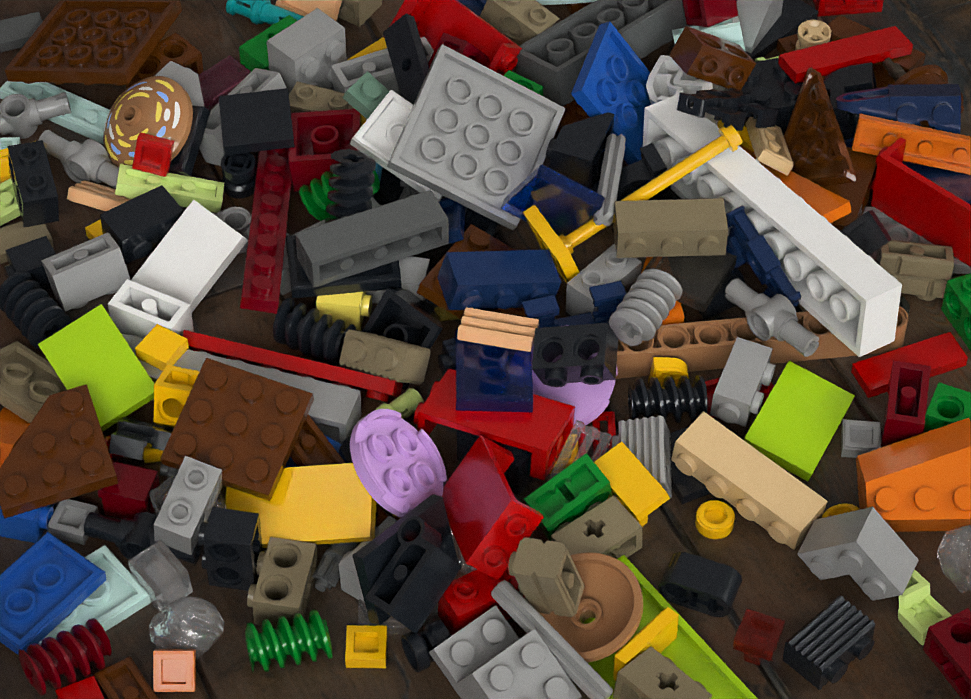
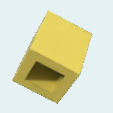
[316,292,372,331]

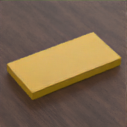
[225,463,376,548]

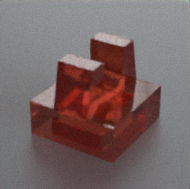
[733,609,785,665]

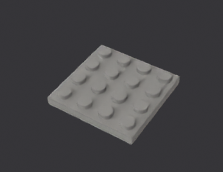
[387,44,566,230]

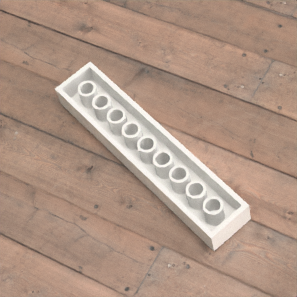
[643,94,902,357]

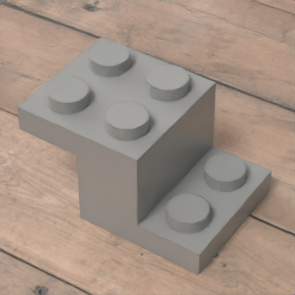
[429,605,582,699]

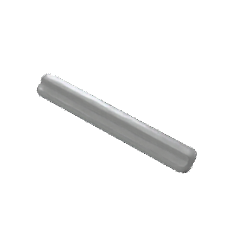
[593,133,626,227]
[491,580,613,699]

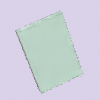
[38,545,151,646]

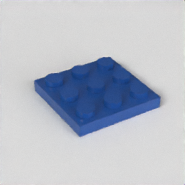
[571,21,651,165]

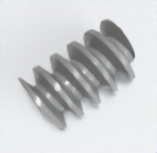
[608,268,683,346]

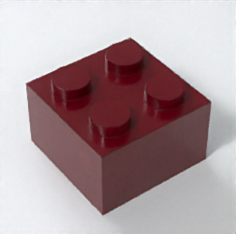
[289,109,363,192]

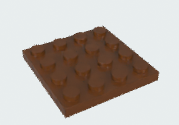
[5,0,183,86]

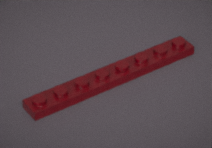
[240,148,292,314]

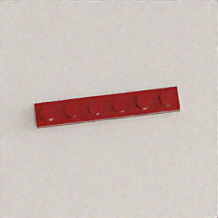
[183,330,403,402]

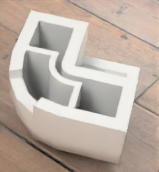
[646,55,729,125]

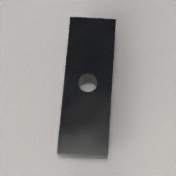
[383,14,429,105]

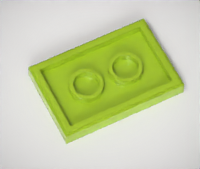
[38,304,154,432]
[744,361,855,481]

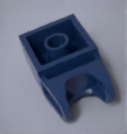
[836,84,961,164]

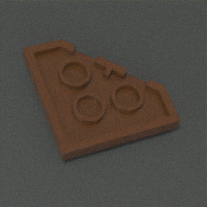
[0,384,118,519]

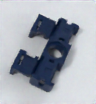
[725,205,801,308]
[522,281,626,328]

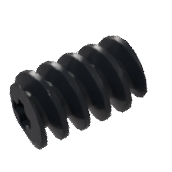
[325,149,376,224]
[0,271,72,349]
[273,298,356,366]
[628,375,707,423]

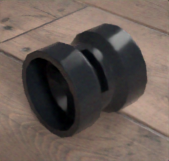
[221,152,256,199]
[401,620,451,673]

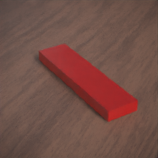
[778,26,913,84]

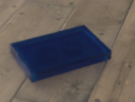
[501,165,605,236]
[455,329,533,413]

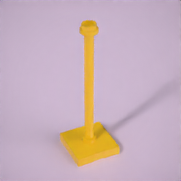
[523,125,743,284]

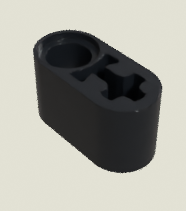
[658,552,742,617]

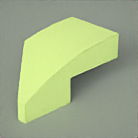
[898,569,952,645]

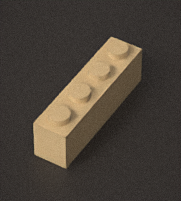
[671,411,828,550]

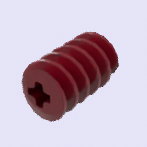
[18,618,112,696]

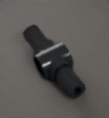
[84,512,202,564]

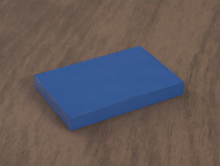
[0,532,106,655]

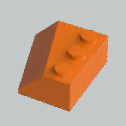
[856,418,971,532]

